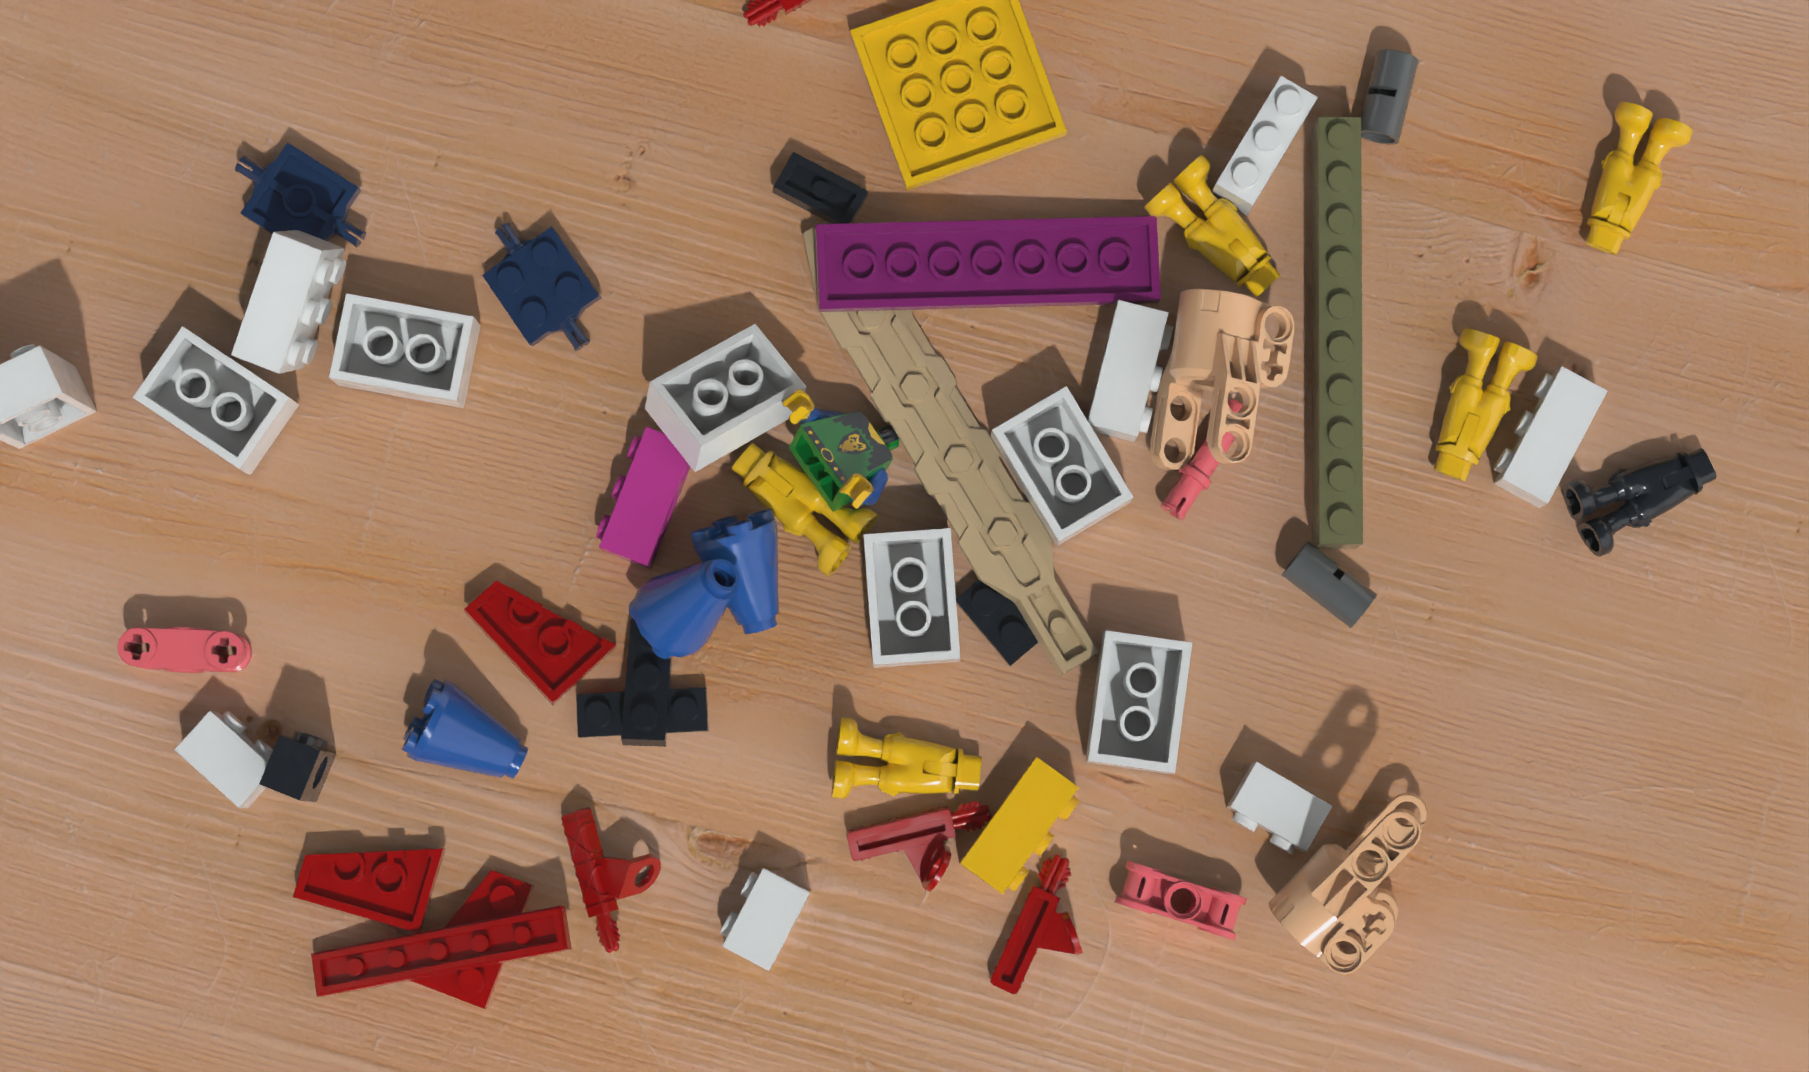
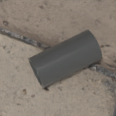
[1361,49,1419,145]
[1282,541,1377,628]

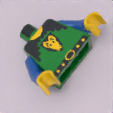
[781,389,899,512]

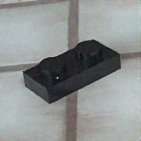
[772,152,868,224]
[956,580,1038,667]

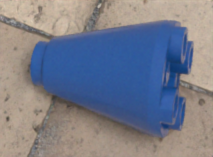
[690,509,779,634]
[629,559,740,659]
[402,678,528,779]

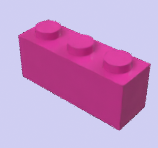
[596,427,691,569]

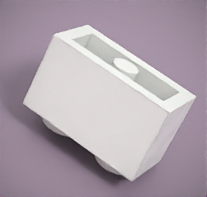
[175,711,273,808]
[1226,762,1332,855]
[720,868,811,971]

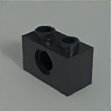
[259,731,336,802]

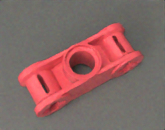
[117,627,252,673]
[1114,861,1247,941]

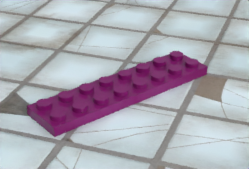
[815,216,1161,312]

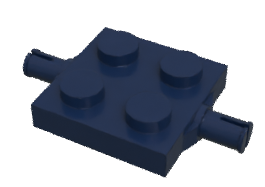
[235,142,366,247]
[482,223,602,351]

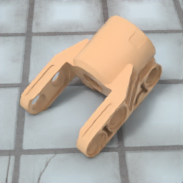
[1150,289,1294,470]
[1269,792,1428,975]

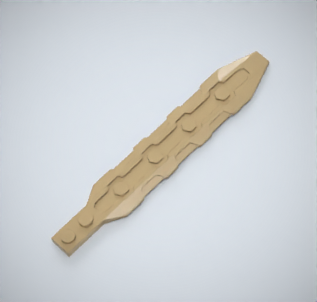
[802,221,1099,677]

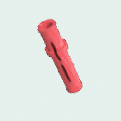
[1160,399,1242,521]

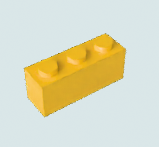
[959,757,1080,894]

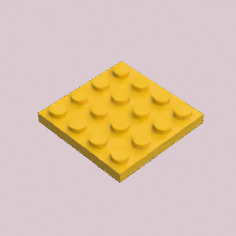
[850,0,1067,191]

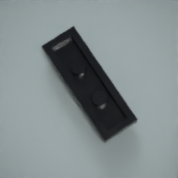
[621,618,673,747]
[576,687,709,738]

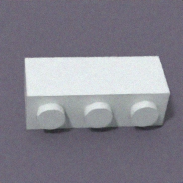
[1212,76,1318,216]
[1087,300,1173,442]
[1494,366,1608,508]

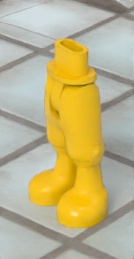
[1585,102,1693,256]
[1144,154,1281,298]
[1433,328,1538,482]
[732,443,878,577]
[831,717,982,799]

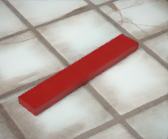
[311,905,572,997]

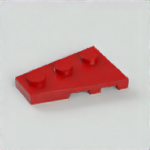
[464,580,617,706]
[293,848,446,933]
[410,870,534,1009]

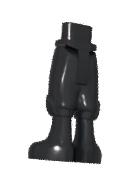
[1564,448,1717,557]

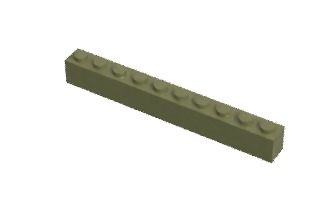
[1312,117,1363,549]

